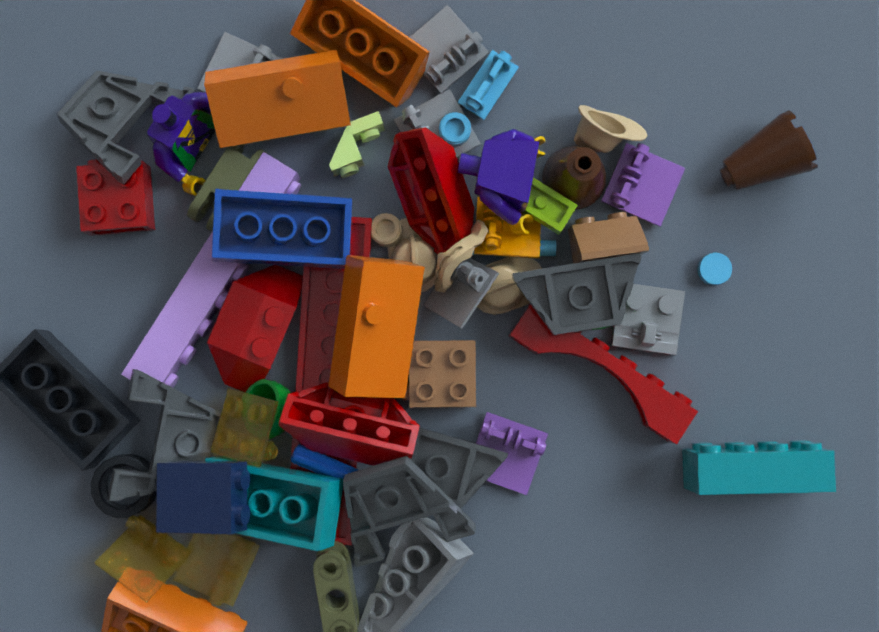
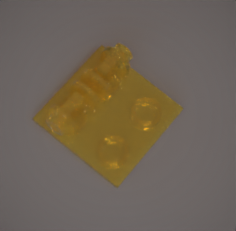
[210,388,278,467]
[94,515,192,603]
[173,533,260,607]

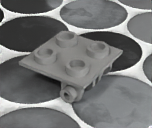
[409,5,489,94]
[197,32,283,93]
[394,89,481,157]
[423,258,499,329]

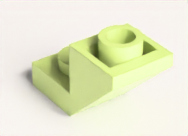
[329,111,385,178]

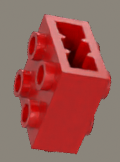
[76,159,155,236]

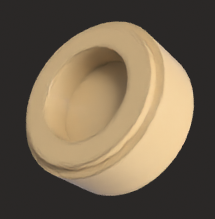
[371,213,403,247]

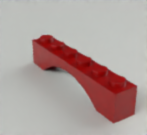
[508,304,698,445]

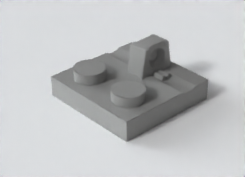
[610,284,685,355]

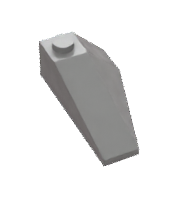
[358,517,474,632]

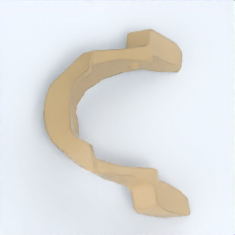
[434,219,489,293]

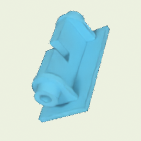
[458,50,519,120]

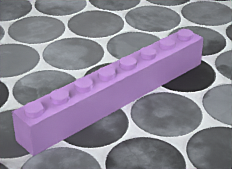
[121,152,301,388]

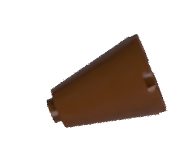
[719,110,818,190]
[542,146,606,210]

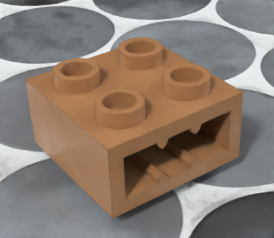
[403,340,476,408]

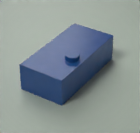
[212,189,352,269]

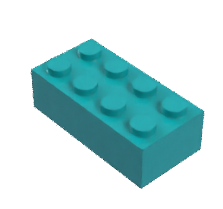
[682,441,836,495]
[205,456,344,551]

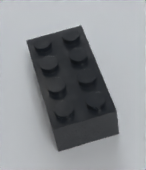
[0,329,141,471]

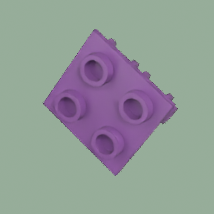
[601,143,685,227]
[476,412,548,495]

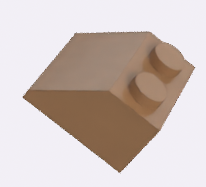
[568,212,649,264]

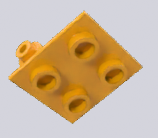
[474,197,541,258]

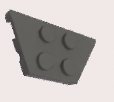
[512,253,642,335]
[410,427,508,509]

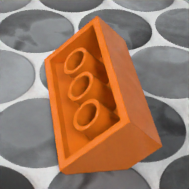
[290,0,430,108]
[101,567,248,632]

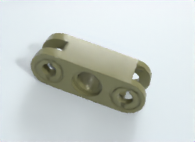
[187,144,267,232]
[313,541,360,632]

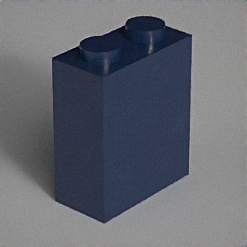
[156,461,250,534]

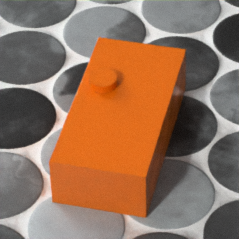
[204,50,351,148]
[328,255,425,398]

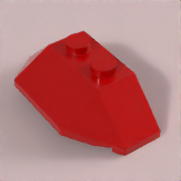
[387,127,475,255]
[207,265,303,393]
[279,382,420,466]

